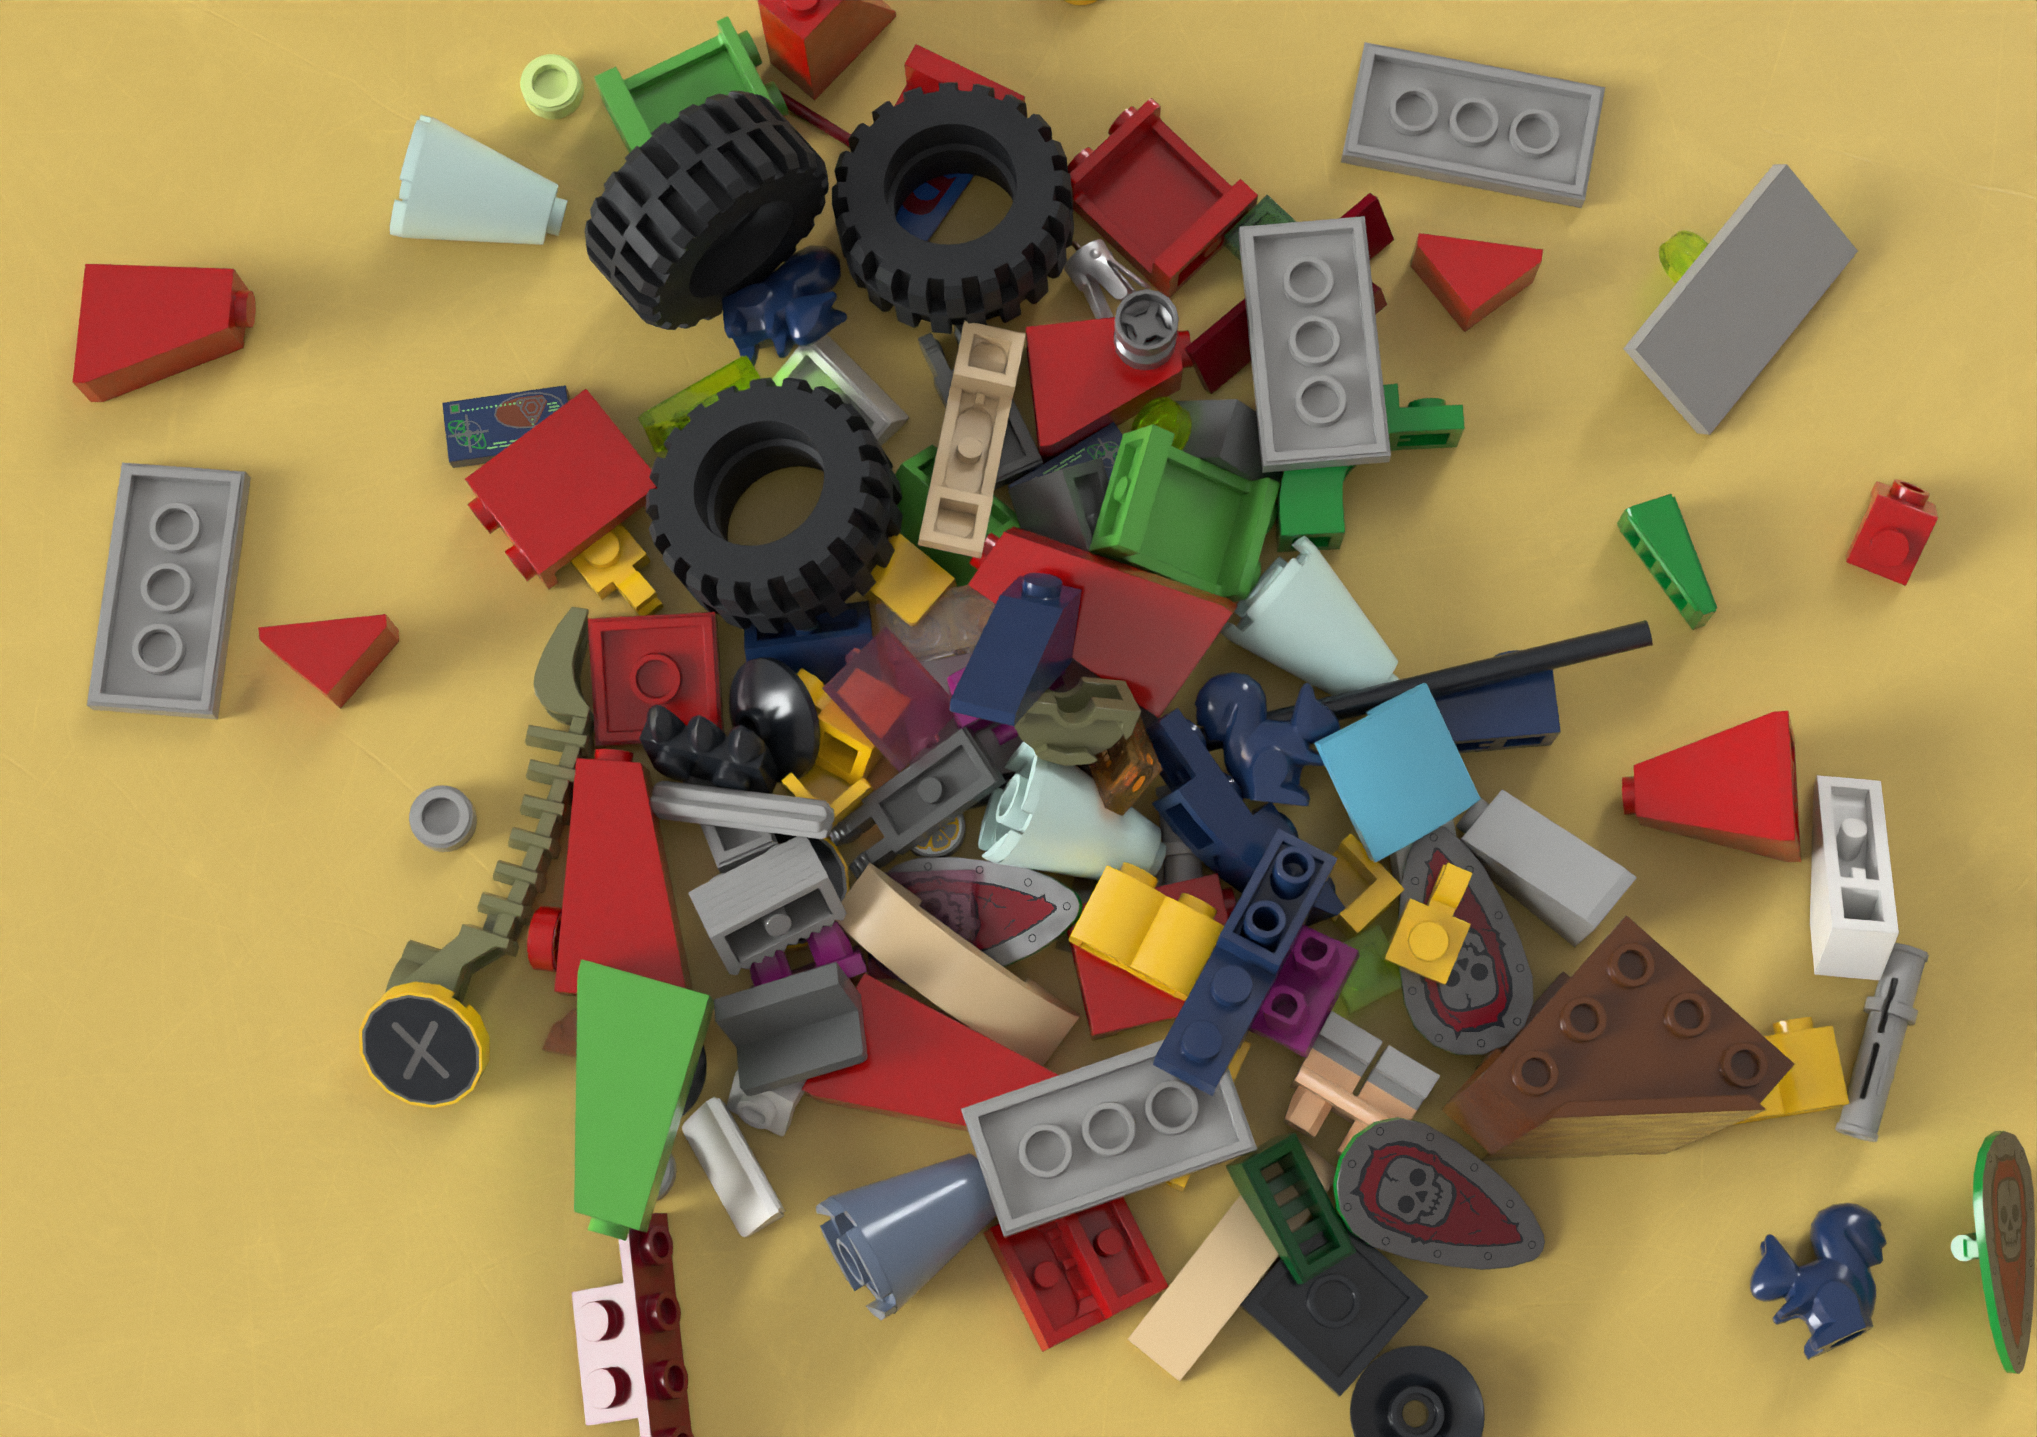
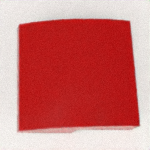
[983,1197,1169,1352]

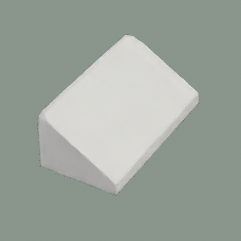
[772,335,909,446]
[682,1096,785,1237]

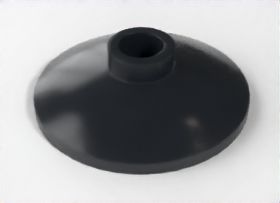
[729,657,820,783]
[1350,1346,1485,1437]

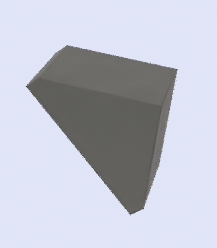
[1165,399,1283,482]

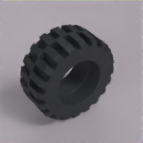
[832,82,1074,334]
[585,91,829,330]
[646,377,903,633]

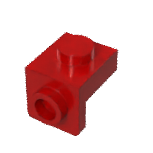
[1845,479,1938,586]

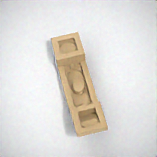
[918,321,1026,559]
[835,863,1080,1066]
[1128,1132,1336,1381]

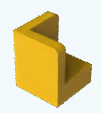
[864,534,958,626]
[781,764,874,840]
[1329,834,1405,942]

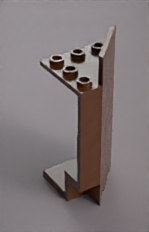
[1441,915,1795,1161]

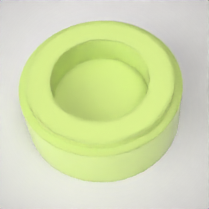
[520,54,584,119]

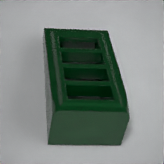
[1226,1133,1357,1284]

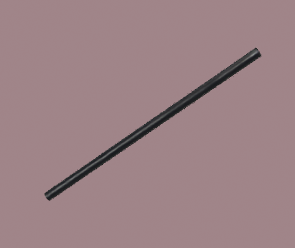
[967,620,1653,810]

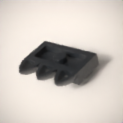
[639,705,780,794]

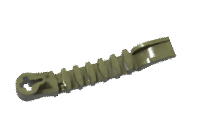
[385,607,595,1004]

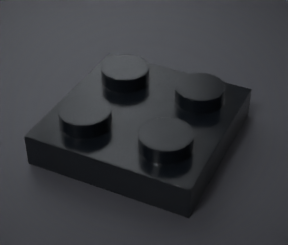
[1240,1214,1429,1397]

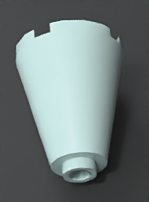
[390,114,568,245]
[1220,536,1399,696]
[978,742,1166,881]

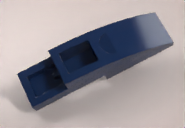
[1139,708,1345,927]
[1153,828,1338,1096]

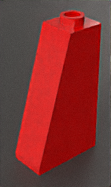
[968,526,1238,718]
[554,749,693,996]
[802,973,1059,1132]

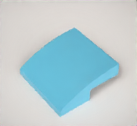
[1314,683,1481,862]

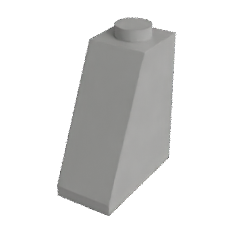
[1456,789,1637,947]

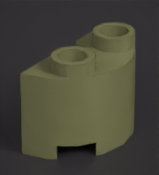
[1014,677,1141,766]

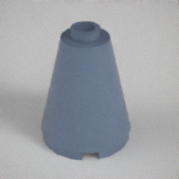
[816,1153,997,1320]

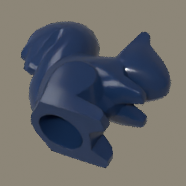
[722,245,848,369]
[1195,672,1340,806]
[1750,1203,1887,1360]

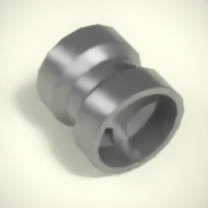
[1113,289,1179,371]

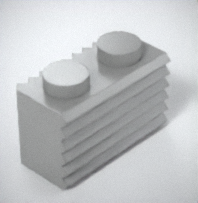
[688,836,847,975]

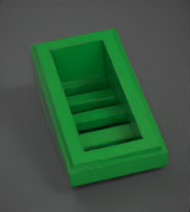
[1617,494,1717,630]

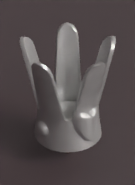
[1064,239,1152,319]

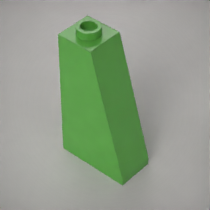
[574,959,714,1241]

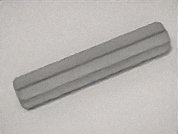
[650,781,834,839]

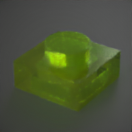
[1339,925,1401,1015]

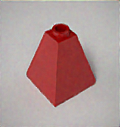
[1622,710,1801,862]

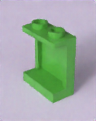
[594,16,789,153]
[1089,424,1280,602]

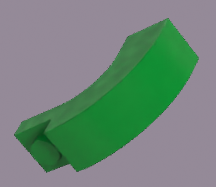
[1276,383,1465,552]

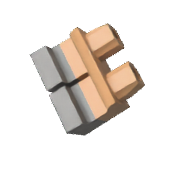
[1283,1011,1440,1156]

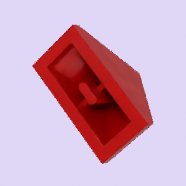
[1411,233,1543,332]
[258,614,399,709]

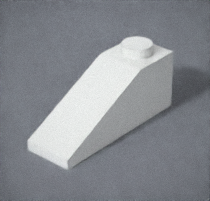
[1810,775,1899,980]

